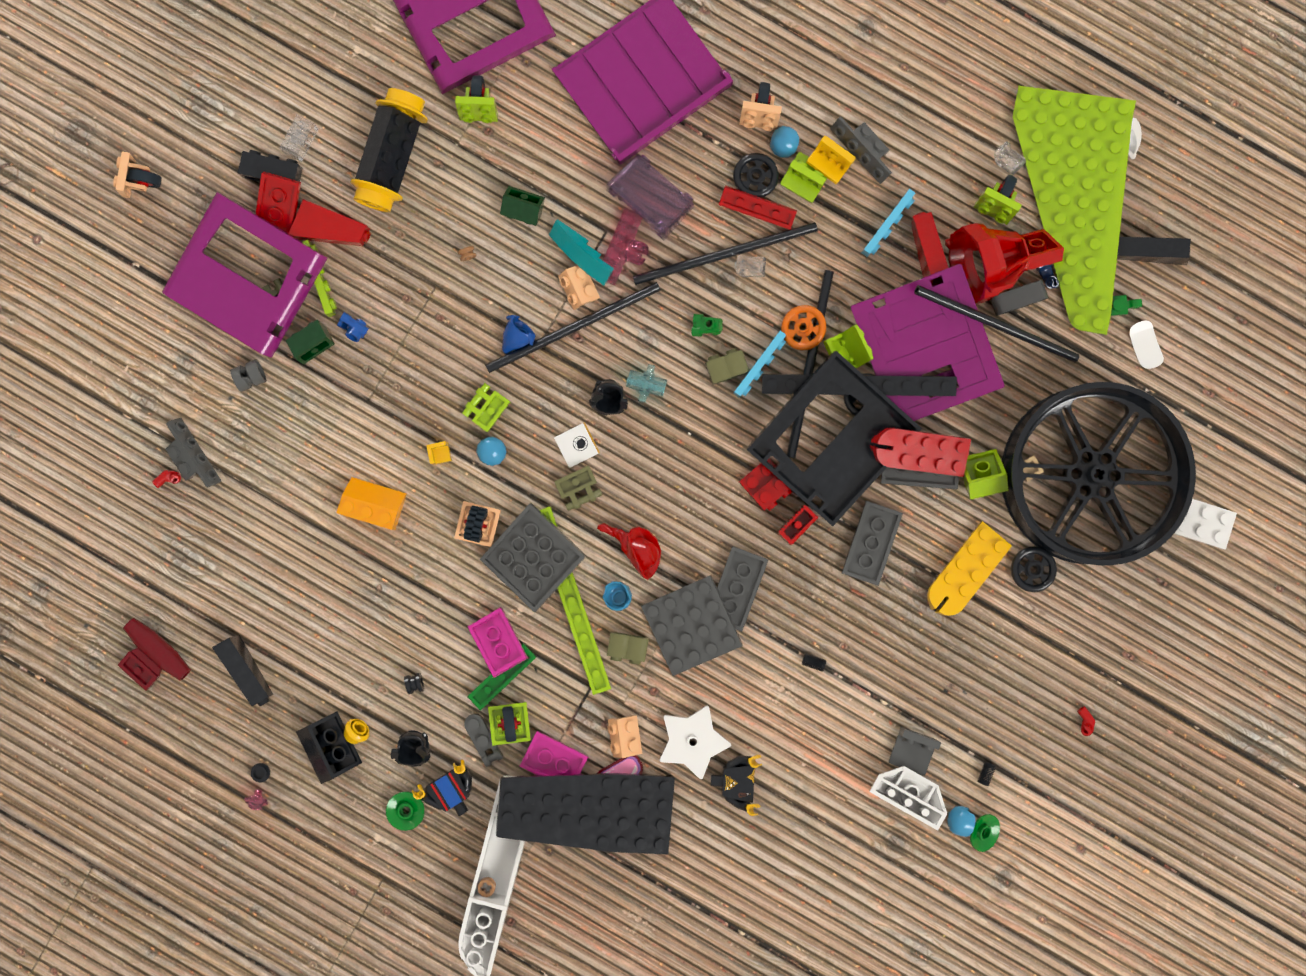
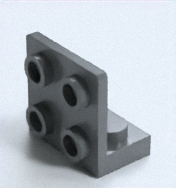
[889,727,941,776]

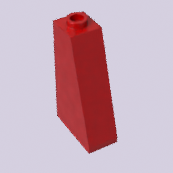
[289,199,371,246]
[911,212,949,287]

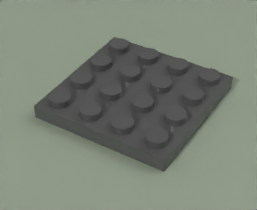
[480,503,586,613]
[641,575,743,676]

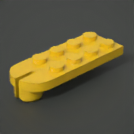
[927,521,1012,616]

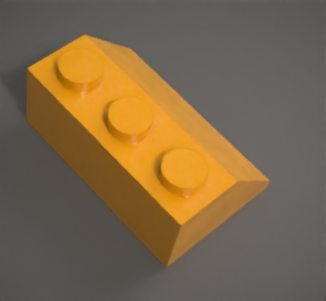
[336,477,407,530]

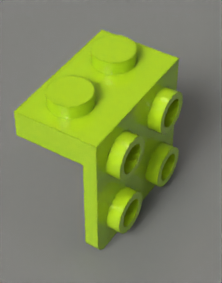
[823,324,873,369]

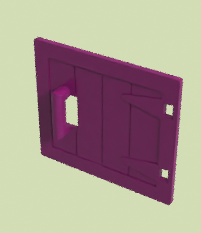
[850,264,1005,421]

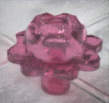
[244,789,268,810]

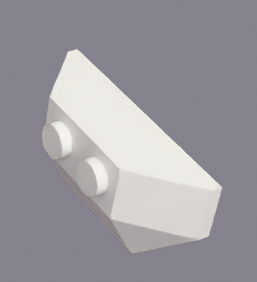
[869,766,947,830]

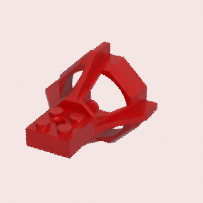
[945,223,1064,304]

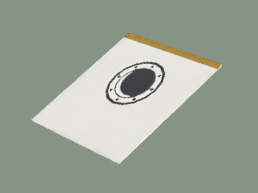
[554,422,600,468]

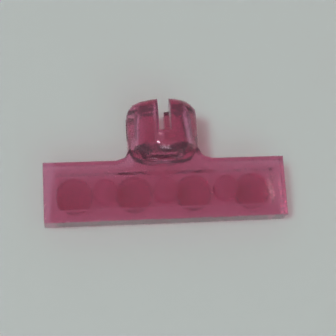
[603,208,649,286]

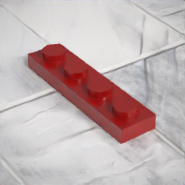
[719,185,797,230]

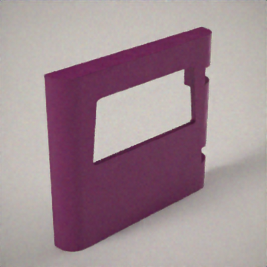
[393,0,556,95]
[162,192,328,358]

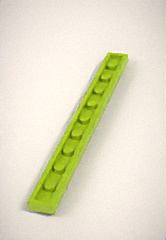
[539,506,611,695]

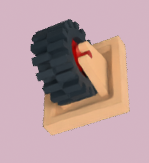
[454,501,501,547]

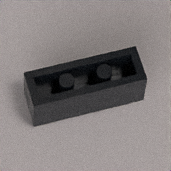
[237,150,303,182]

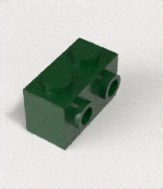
[500,186,545,226]
[285,320,335,365]

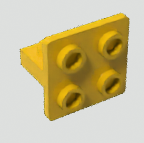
[806,135,856,184]

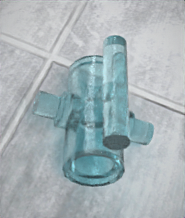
[626,364,667,403]

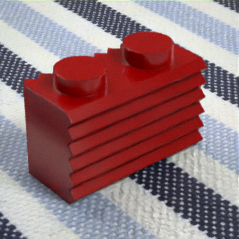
[777,505,818,545]

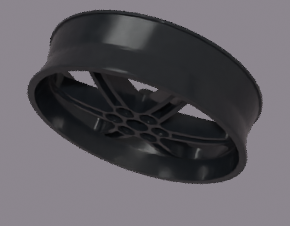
[1002,382,1196,566]

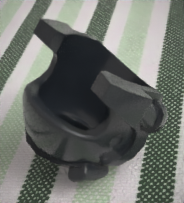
[589,379,628,416]
[391,730,431,767]

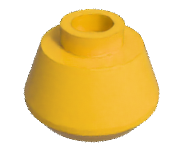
[344,719,370,744]

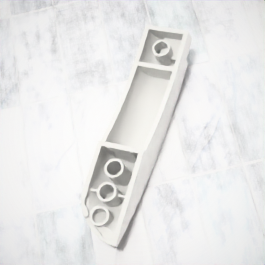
[458,776,525,976]

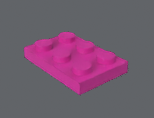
[468,607,528,677]
[520,731,588,776]

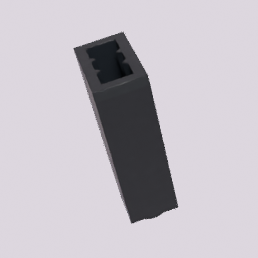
[1117,237,1191,265]
[212,635,273,707]

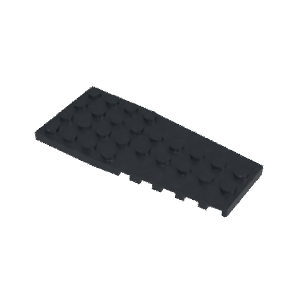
[496,773,675,855]

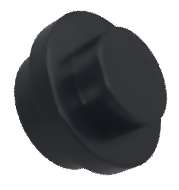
[251,763,270,783]

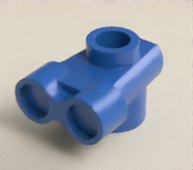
[337,312,369,342]

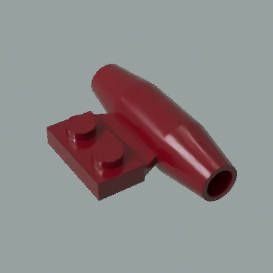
[118,618,191,691]

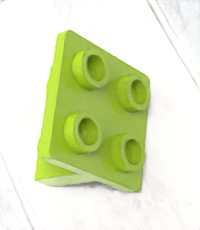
[780,152,827,203]

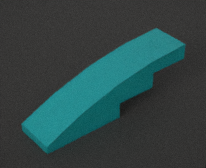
[549,219,614,286]

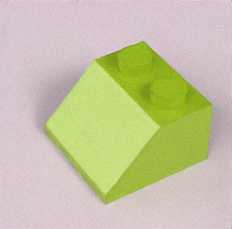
[963,449,1008,500]

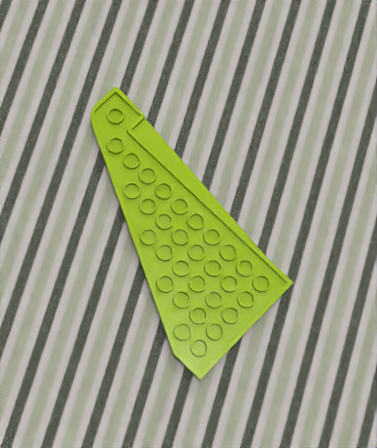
[1013,86,1136,335]

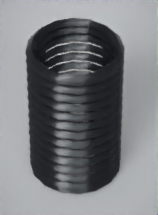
[802,653,826,672]
[977,761,997,786]

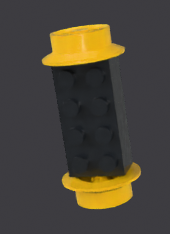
[350,88,428,213]

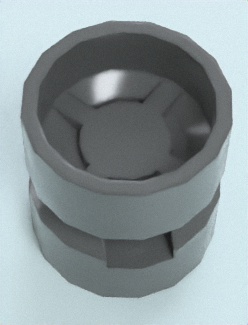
[230,359,267,392]

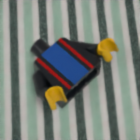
[412,759,472,816]

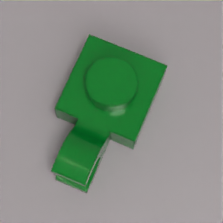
[1111,295,1142,316]

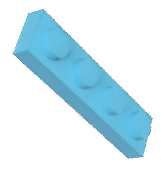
[861,189,915,257]
[733,330,786,398]

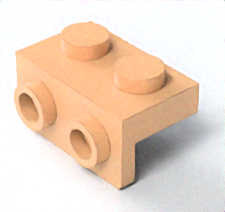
[558,265,600,310]
[607,715,642,758]

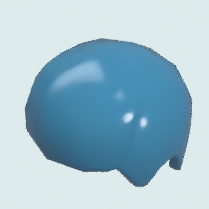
[770,126,800,158]
[476,437,506,466]
[602,581,632,611]
[947,806,975,837]

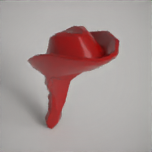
[597,523,661,580]

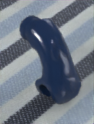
[1036,264,1059,289]

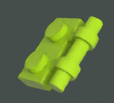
[462,383,510,432]

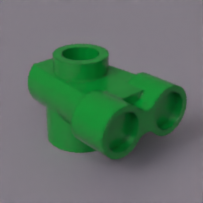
[691,314,723,337]

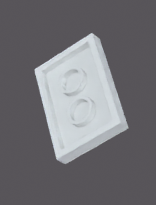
[1174,499,1237,550]

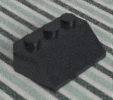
[296,711,362,784]

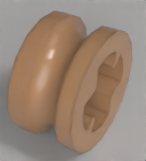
[458,246,477,261]
[477,877,496,897]

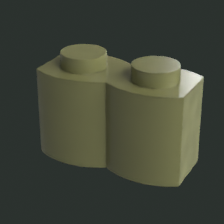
[705,348,749,385]
[607,631,649,665]

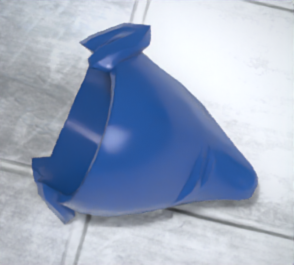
[502,315,536,354]

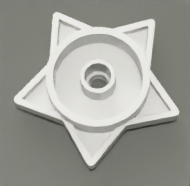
[660,706,731,779]

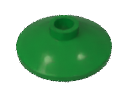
[386,792,425,831]
[970,814,1000,852]

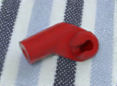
[152,470,181,488]
[1077,706,1095,736]

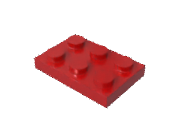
[255,172,301,234]

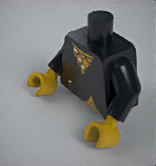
[711,754,762,816]

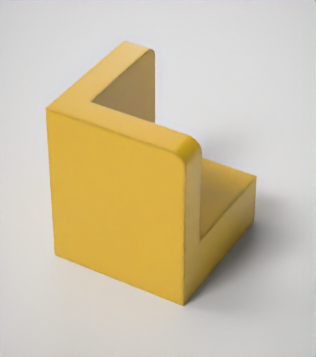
[426,441,452,465]

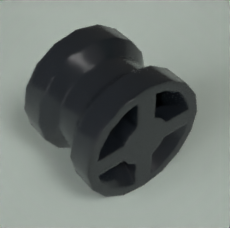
[404,673,424,695]

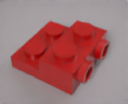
[739,458,793,511]

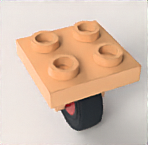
[739,82,782,131]
[113,152,162,198]

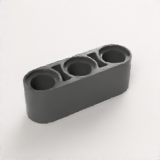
[990,280,1049,316]

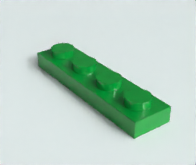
[467,643,537,711]

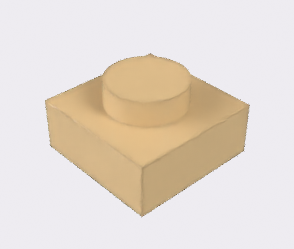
[1023,455,1044,482]

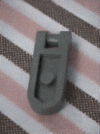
[464,714,504,767]

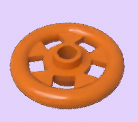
[781,305,826,350]

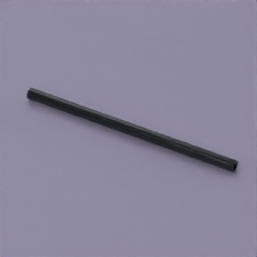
[633,222,818,285]
[786,270,834,458]
[485,282,661,373]
[914,285,1079,363]

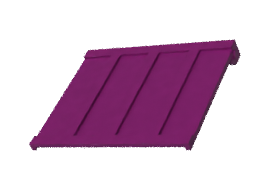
[552,0,733,165]

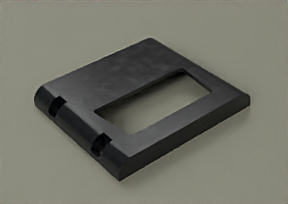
[747,351,922,526]

